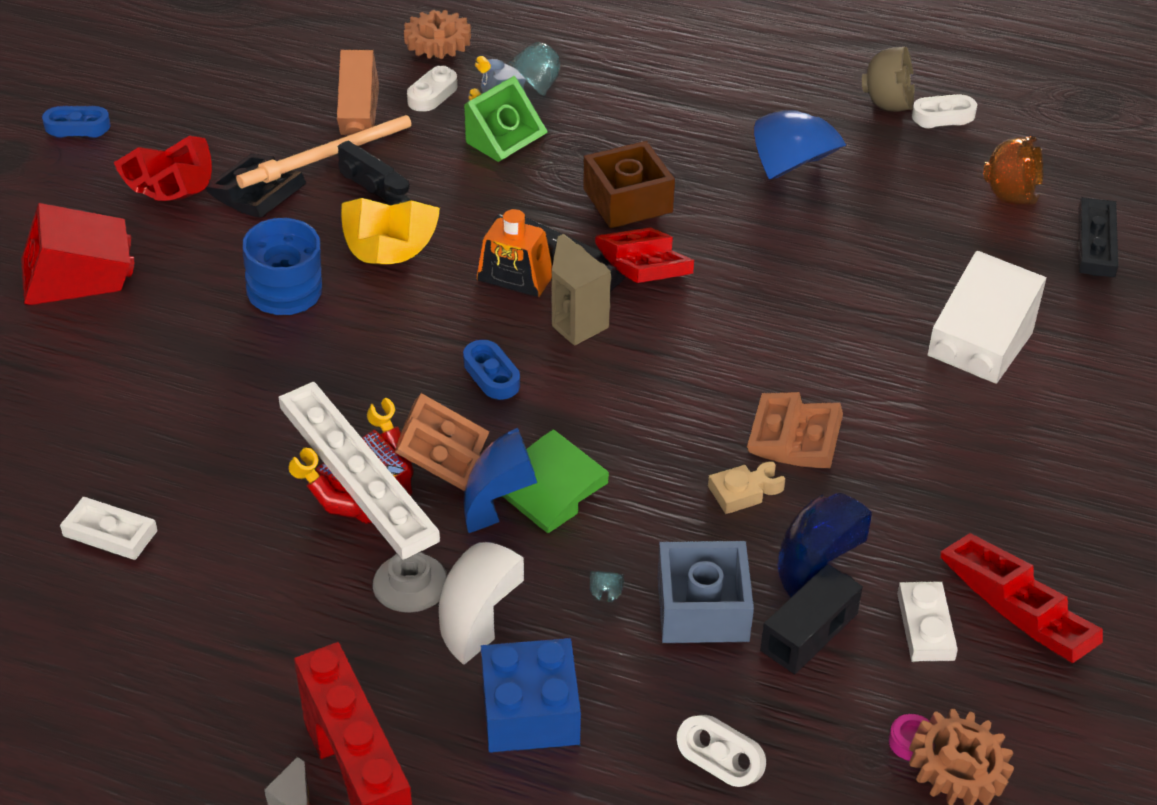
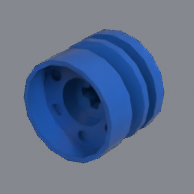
[243,218,322,315]

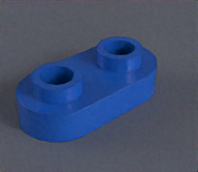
[42,106,111,138]
[463,340,520,400]

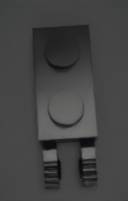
[338,141,410,205]

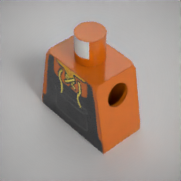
[477,209,552,297]

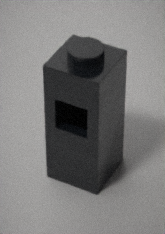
[760,564,863,675]

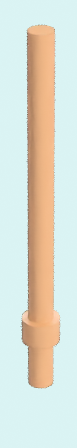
[236,115,411,188]

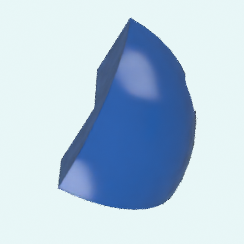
[754,110,846,179]
[464,428,538,533]

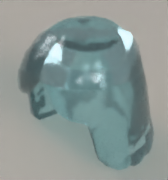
[507,42,560,96]

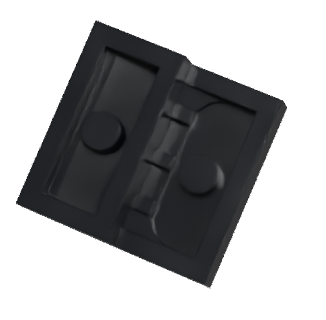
[206,153,306,218]

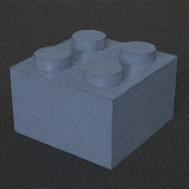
[657,541,754,643]

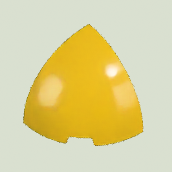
[341,198,440,265]

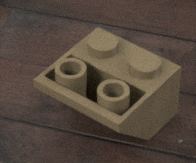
[552,234,611,346]

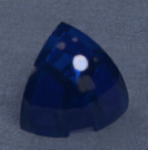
[778,493,872,598]

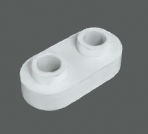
[407,66,458,111]
[912,94,977,128]
[677,715,766,787]

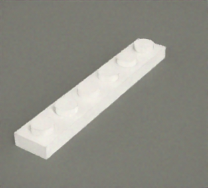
[279,382,440,560]

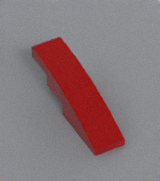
[940,533,1103,663]

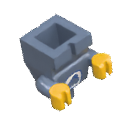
[469,56,525,100]

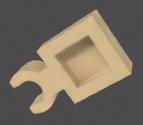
[708,462,785,514]

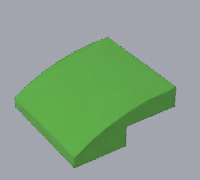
[502,429,609,533]

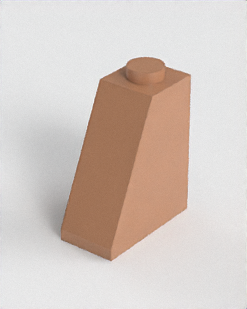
[337,50,379,135]

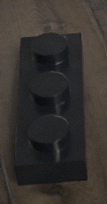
[1078,197,1118,277]

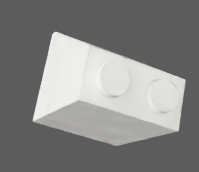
[928,251,1047,384]

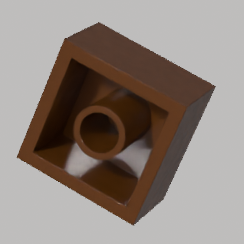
[583,141,675,228]

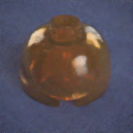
[983,137,1043,204]

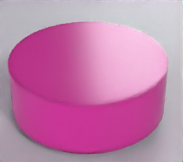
[889,714,935,761]

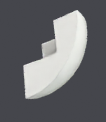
[439,542,524,665]

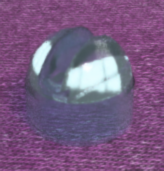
[589,571,624,602]

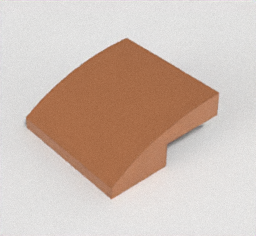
[747,392,843,468]
[395,393,489,491]

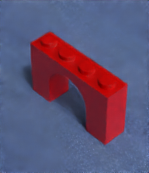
[294,642,412,805]

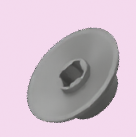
[372,552,448,613]

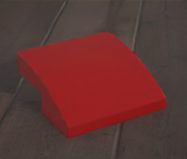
[595,228,694,283]

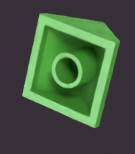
[464,75,548,162]

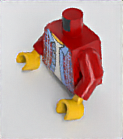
[289,398,414,524]

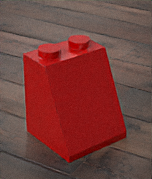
[21,203,134,305]

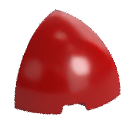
[114,136,212,201]

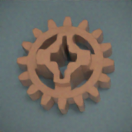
[404,10,471,59]
[909,709,1014,805]

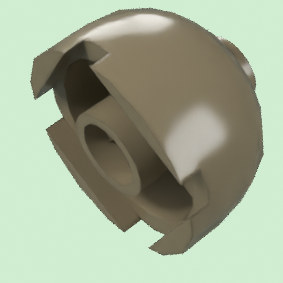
[862,47,915,112]

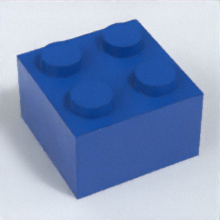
[481,638,581,753]

